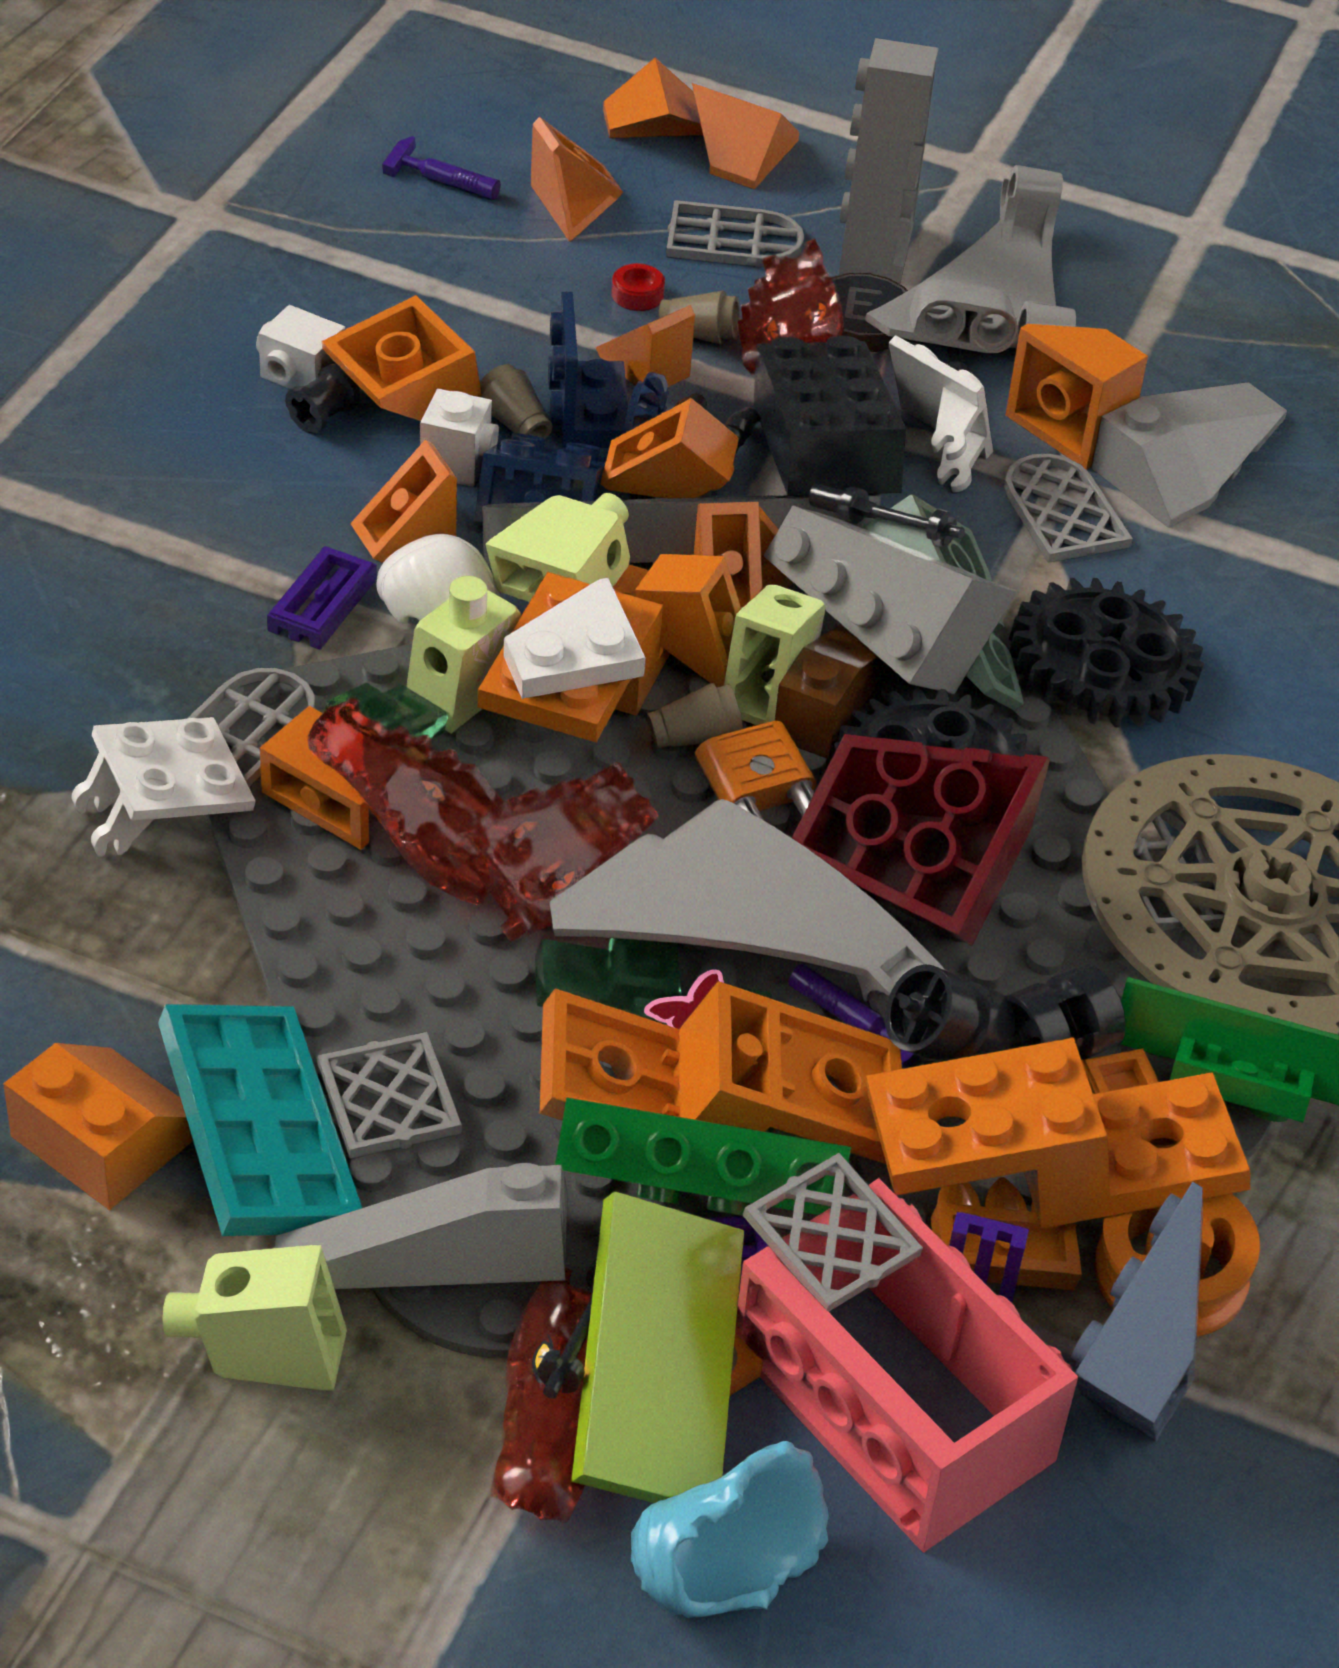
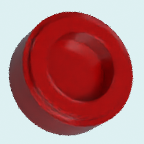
[611,263,665,311]

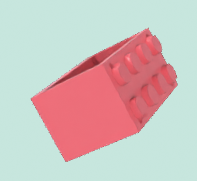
[735,1178,1078,1553]

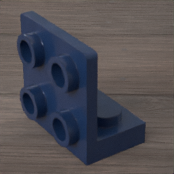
[548,292,628,448]
[474,433,607,522]

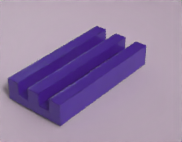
[267,546,377,650]
[949,1212,1029,1303]

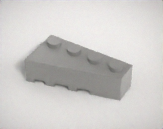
[839,38,938,284]
[764,506,1017,694]

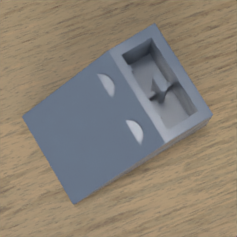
[1071,1182,1203,1442]

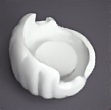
[376,534,501,624]

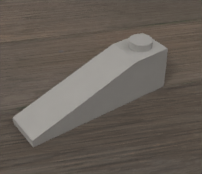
[1092,382,1287,528]
[275,1163,567,1289]

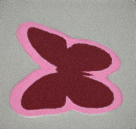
[644,969,724,1029]

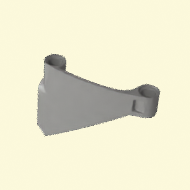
[865,165,1076,353]
[550,799,945,1020]

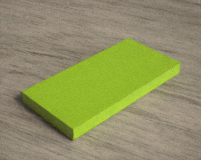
[571,1191,744,1503]

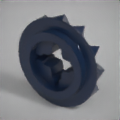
[623,372,669,434]

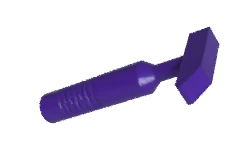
[382,136,501,200]
[788,964,921,1067]

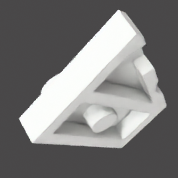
[504,578,646,699]

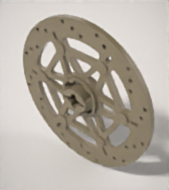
[1082,754,1339,1035]

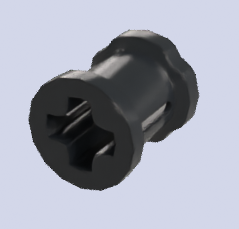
[285,363,360,433]

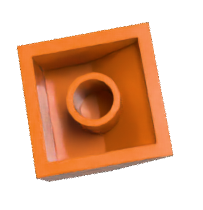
[321,295,482,421]
[1005,324,1148,470]
[3,1043,193,1211]

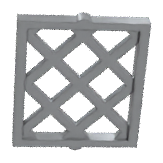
[318,1032,462,1159]
[743,1153,923,1312]

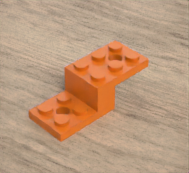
[477,564,670,743]
[539,981,902,1164]
[866,1038,1251,1229]

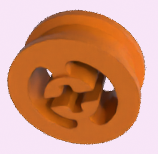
[1094,1193,1260,1337]

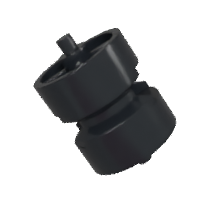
[885,964,1015,1062]
[1005,964,1126,1059]

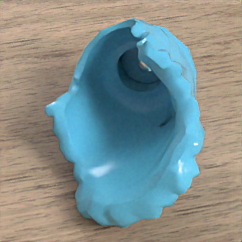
[631,1441,829,1618]

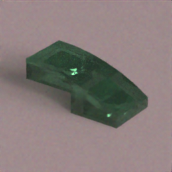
[324,682,449,747]
[535,938,681,1010]

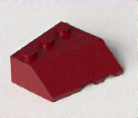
[792,734,1050,946]

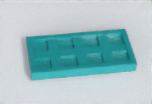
[158,1004,362,1236]

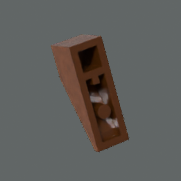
[774,624,889,759]

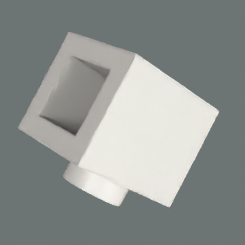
[256,305,345,389]
[420,388,499,487]

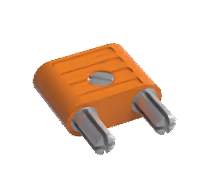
[695,721,816,820]

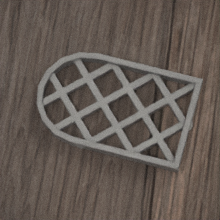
[1004,454,1133,563]

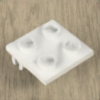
[889,335,993,493]
[72,717,256,857]

